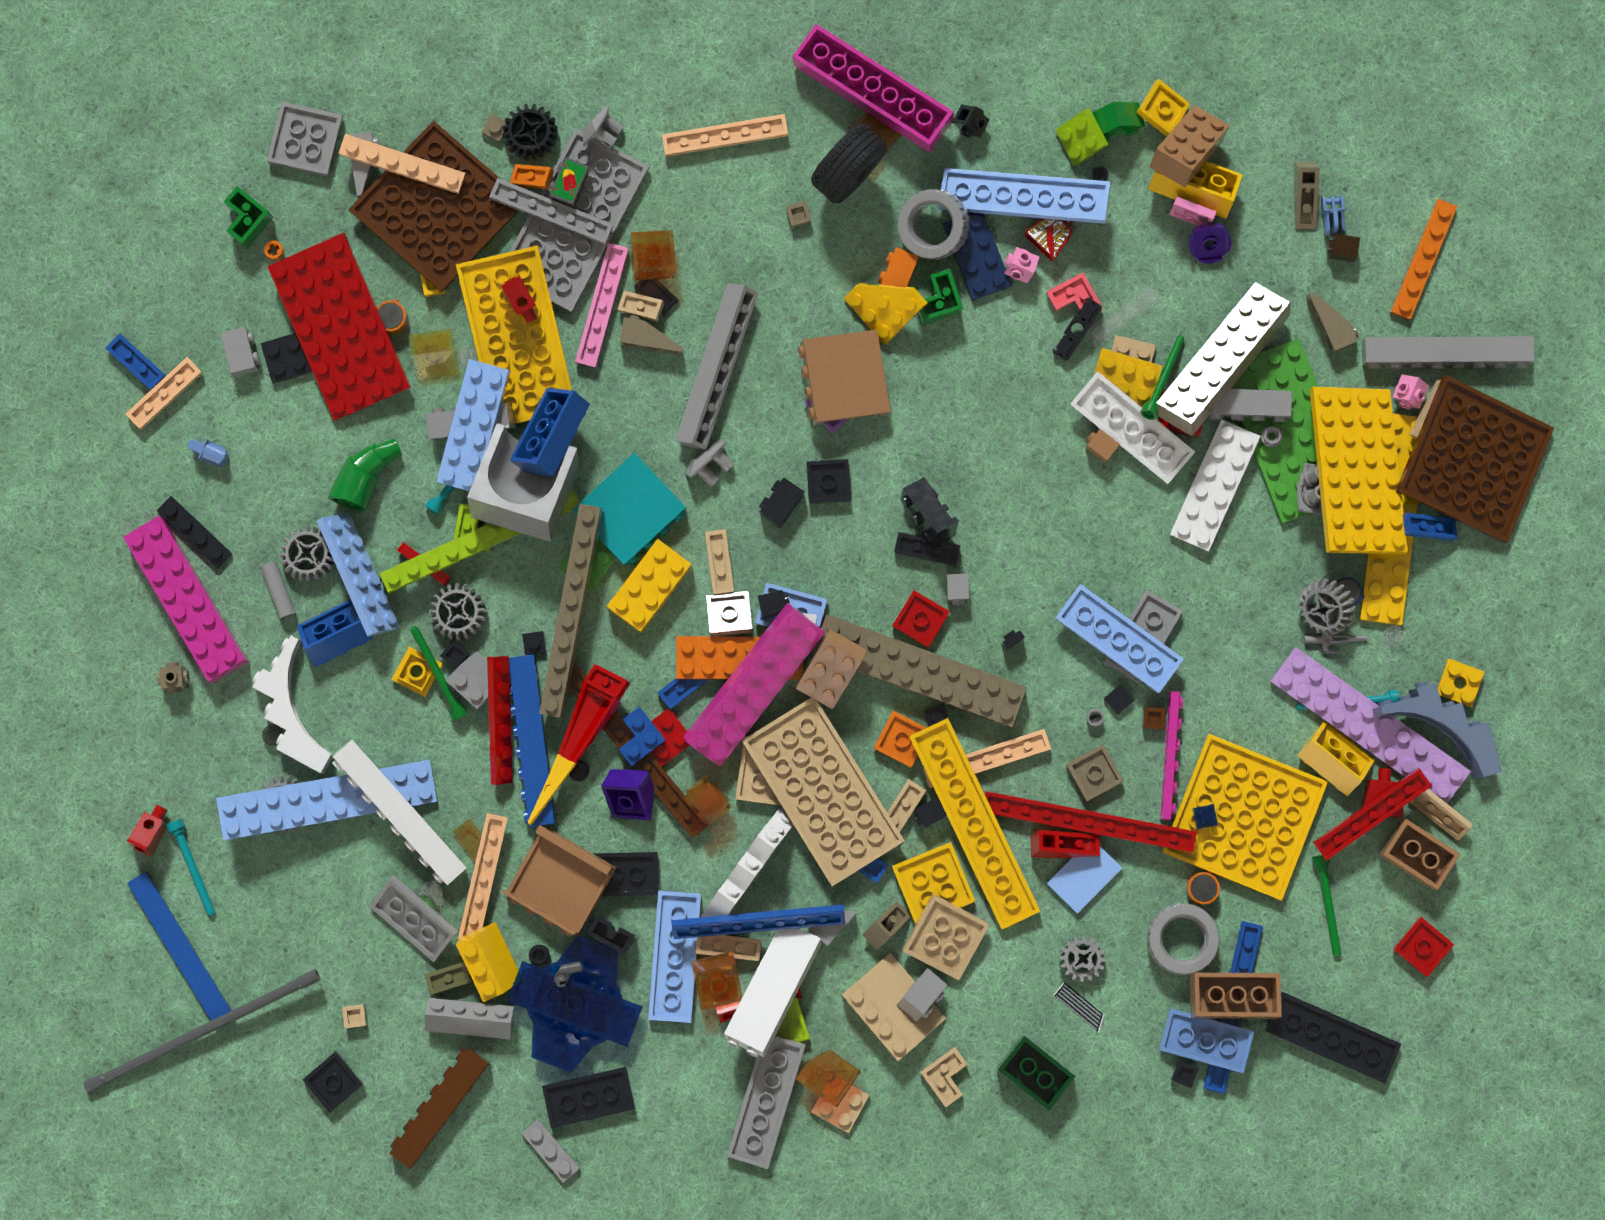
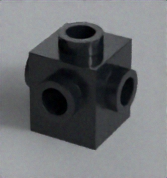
[952,104,990,138]

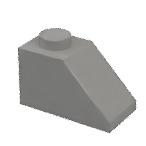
[808,911,856,946]

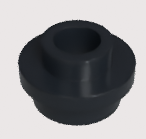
[529,945,550,966]

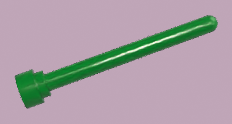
[1140,335,1185,420]
[411,626,468,721]
[1312,855,1341,957]

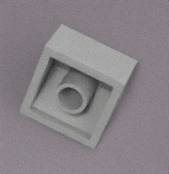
[446,652,488,711]

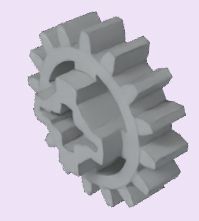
[1059,935,1106,982]

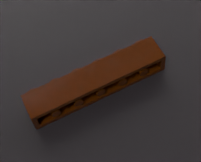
[389,1047,490,1169]

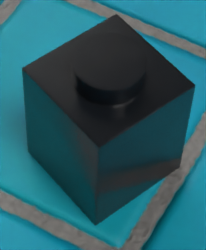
[758,590,790,619]
[913,797,947,829]

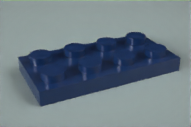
[942,212,1012,301]

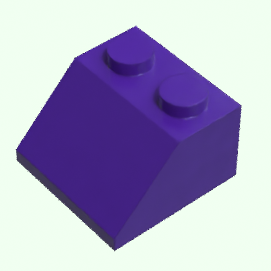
[601,769,654,820]

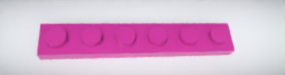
[1160,691,1183,820]

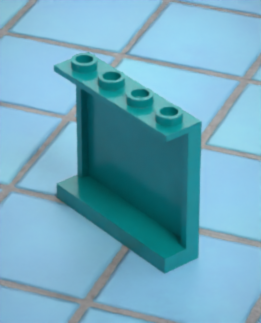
[572,453,687,567]

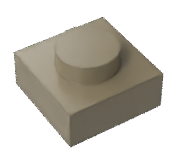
[481,114,509,143]
[786,201,812,228]

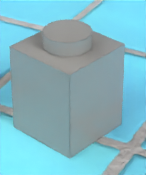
[946,573,969,605]

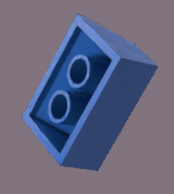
[297,599,373,667]

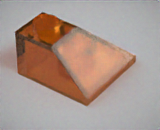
[796,1049,861,1107]

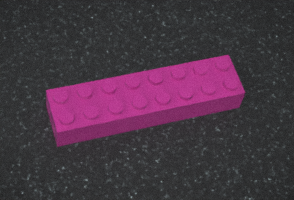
[792,24,954,153]
[123,515,249,683]
[683,603,825,767]

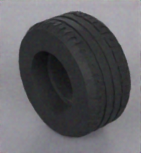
[811,124,887,204]

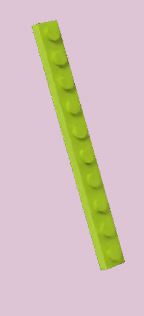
[379,487,580,594]

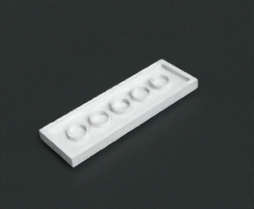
[1070,371,1195,484]
[1170,420,1261,552]

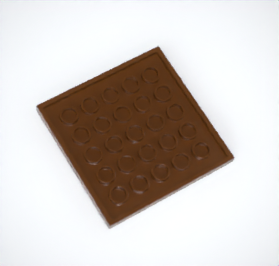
[348,120,519,293]
[1396,375,1554,543]

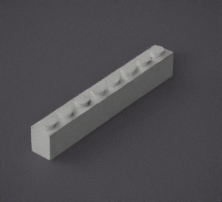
[675,283,758,450]
[1362,336,1534,369]

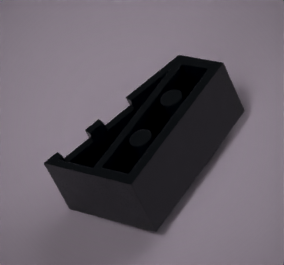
[900,477,959,548]

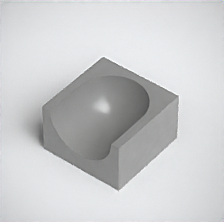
[467,423,579,542]

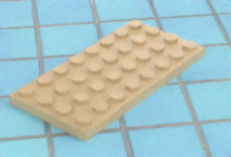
[742,698,905,886]

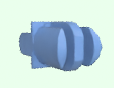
[1321,195,1346,235]
[188,439,229,466]

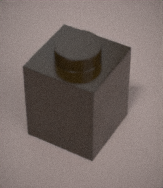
[1326,234,1360,262]

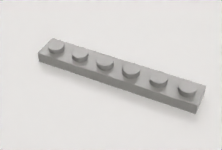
[489,178,614,245]

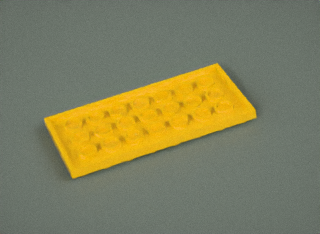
[456,245,572,424]
[1310,387,1408,554]

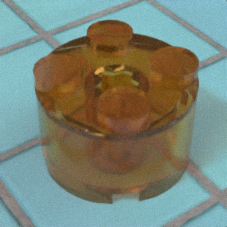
[684,775,733,824]

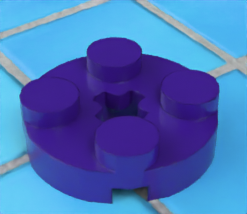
[1189,223,1232,264]

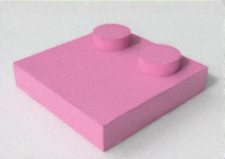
[1169,197,1216,226]

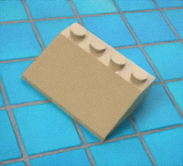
[842,953,946,1061]

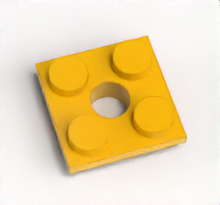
[391,646,443,698]
[1437,658,1484,708]

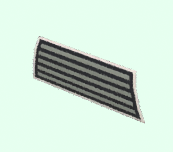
[1054,982,1104,1033]

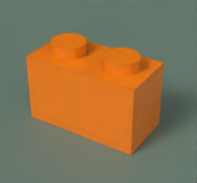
[878,247,919,288]

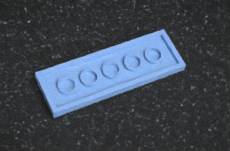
[436,359,511,491]
[317,513,400,637]
[1055,584,1184,694]
[648,891,701,1023]

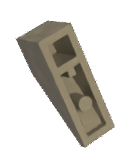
[1294,162,1320,229]
[1306,292,1359,354]
[620,315,683,356]

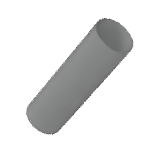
[260,561,296,619]

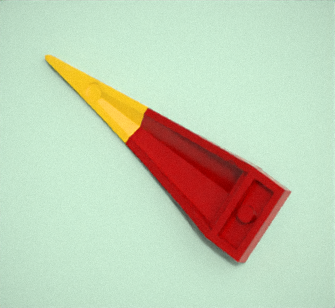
[528,664,630,825]

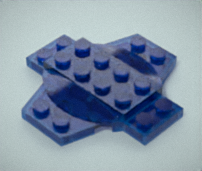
[507,936,643,1073]

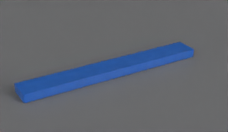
[127,872,232,1020]
[671,904,845,939]
[1203,921,1263,1094]

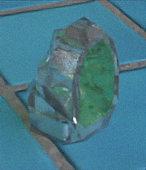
[415,880,445,916]

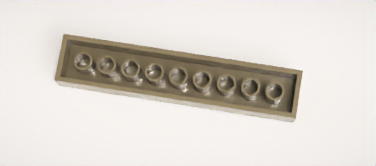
[812,614,1027,729]

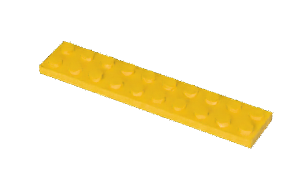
[1359,413,1418,626]
[909,718,1041,929]

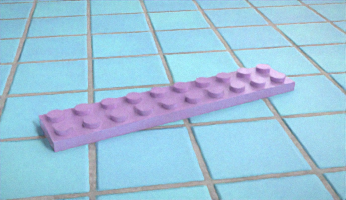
[1270,647,1471,803]

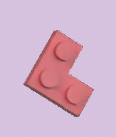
[1046,273,1103,311]

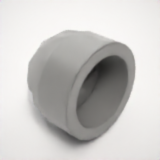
[1086,708,1104,726]

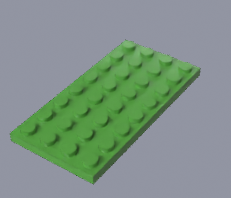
[1231,339,1318,524]

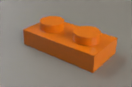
[510,164,554,190]

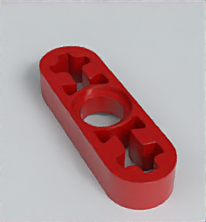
[397,542,451,586]

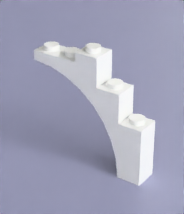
[252,635,333,774]
[701,806,793,917]

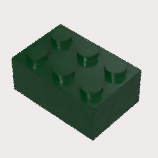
[996,1035,1076,1110]

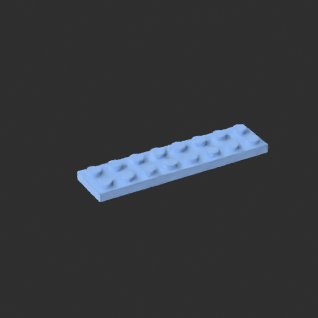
[939,168,1111,224]

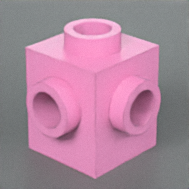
[1004,247,1039,283]
[1393,375,1429,410]

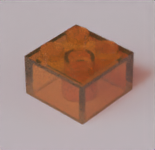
[630,230,676,280]
[691,951,743,1010]

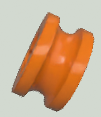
[264,240,284,261]

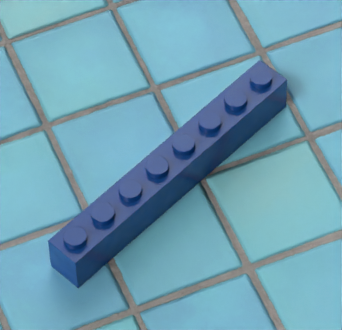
[509,655,556,828]

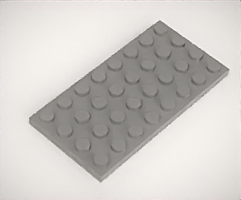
[510,129,650,313]

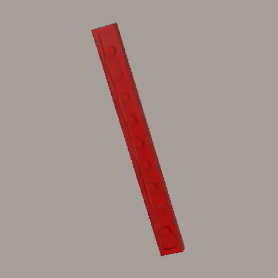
[985,791,1197,852]

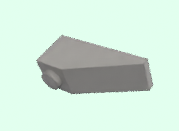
[351,131,380,198]

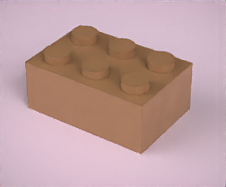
[796,629,866,709]
[1379,819,1460,891]

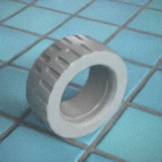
[898,189,970,260]
[1146,903,1220,975]

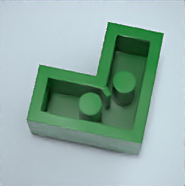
[1092,102,1145,141]
[224,186,274,249]
[918,269,963,326]

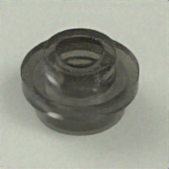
[262,724,283,746]

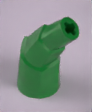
[328,438,402,511]

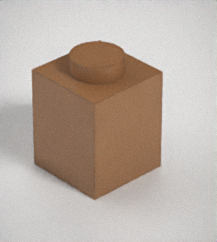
[1086,429,1120,464]

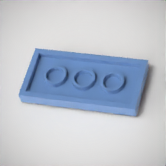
[1160,1008,1255,1073]

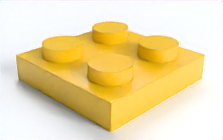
[1136,79,1190,137]

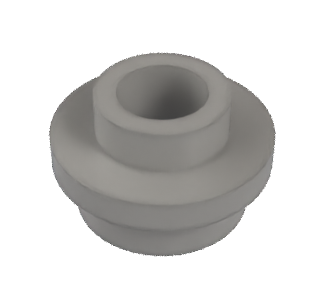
[1261,426,1282,447]

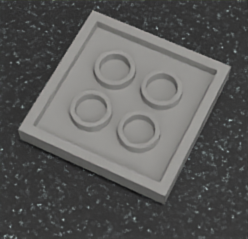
[267,102,343,177]

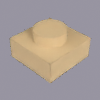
[342,1004,367,1028]

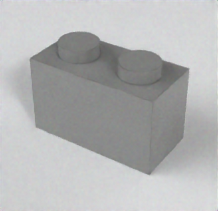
[221,327,261,377]
[897,968,947,1022]

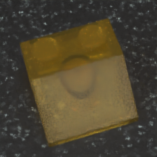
[409,329,459,381]

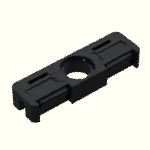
[1053,298,1102,361]

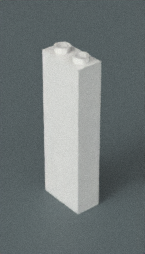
[724,928,822,1057]

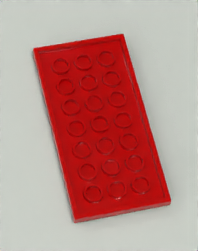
[267,233,412,421]

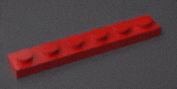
[487,656,513,785]
[1313,768,1432,861]

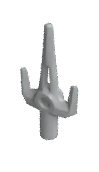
[1304,631,1368,654]

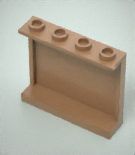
[798,330,891,426]
[502,825,616,937]

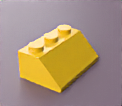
[1297,720,1375,796]
[456,922,523,1002]

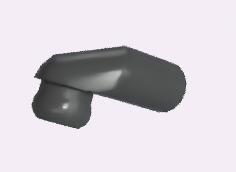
[554,961,582,987]

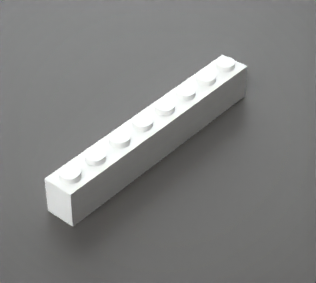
[332,739,466,885]

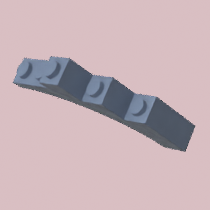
[1373,681,1503,779]

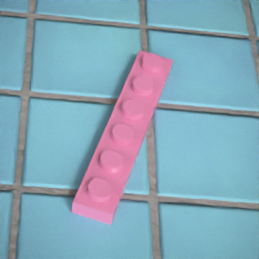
[575,243,629,369]

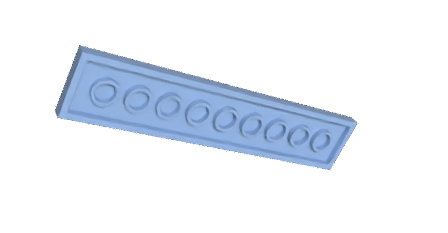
[216,760,437,841]

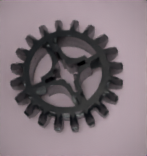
[502,104,558,160]

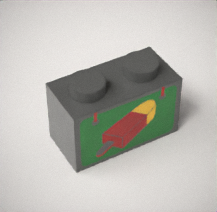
[548,157,590,209]

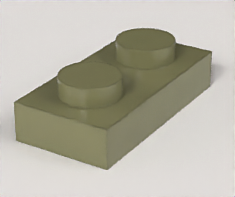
[424,962,472,995]

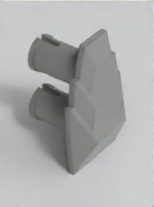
[583,105,623,149]
[685,440,734,487]
[1297,463,1322,514]

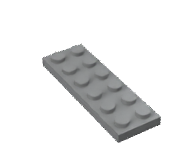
[727,1035,806,1169]

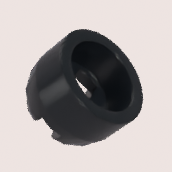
[1091,166,1109,181]

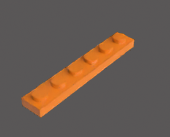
[1390,199,1458,321]

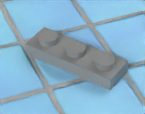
[521,1119,580,1182]

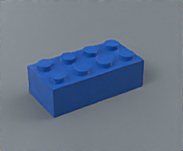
[510,388,590,477]

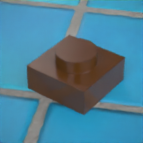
[1142,707,1165,730]

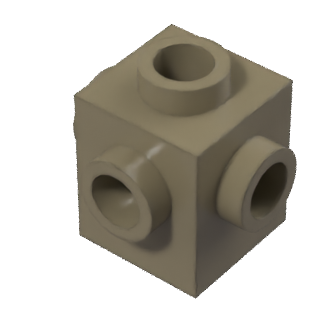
[157,662,190,693]

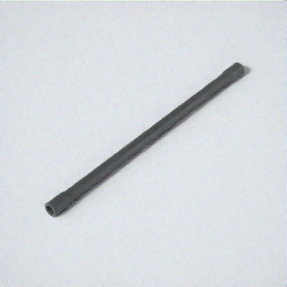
[83,969,321,1093]

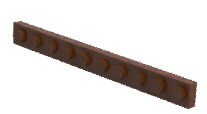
[569,662,709,839]

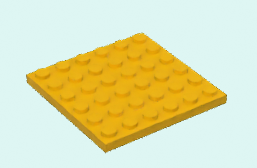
[1162,734,1328,901]

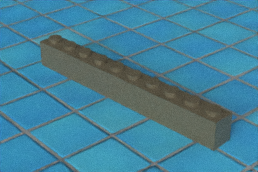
[539,504,604,718]

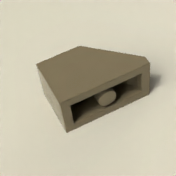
[862,901,911,950]

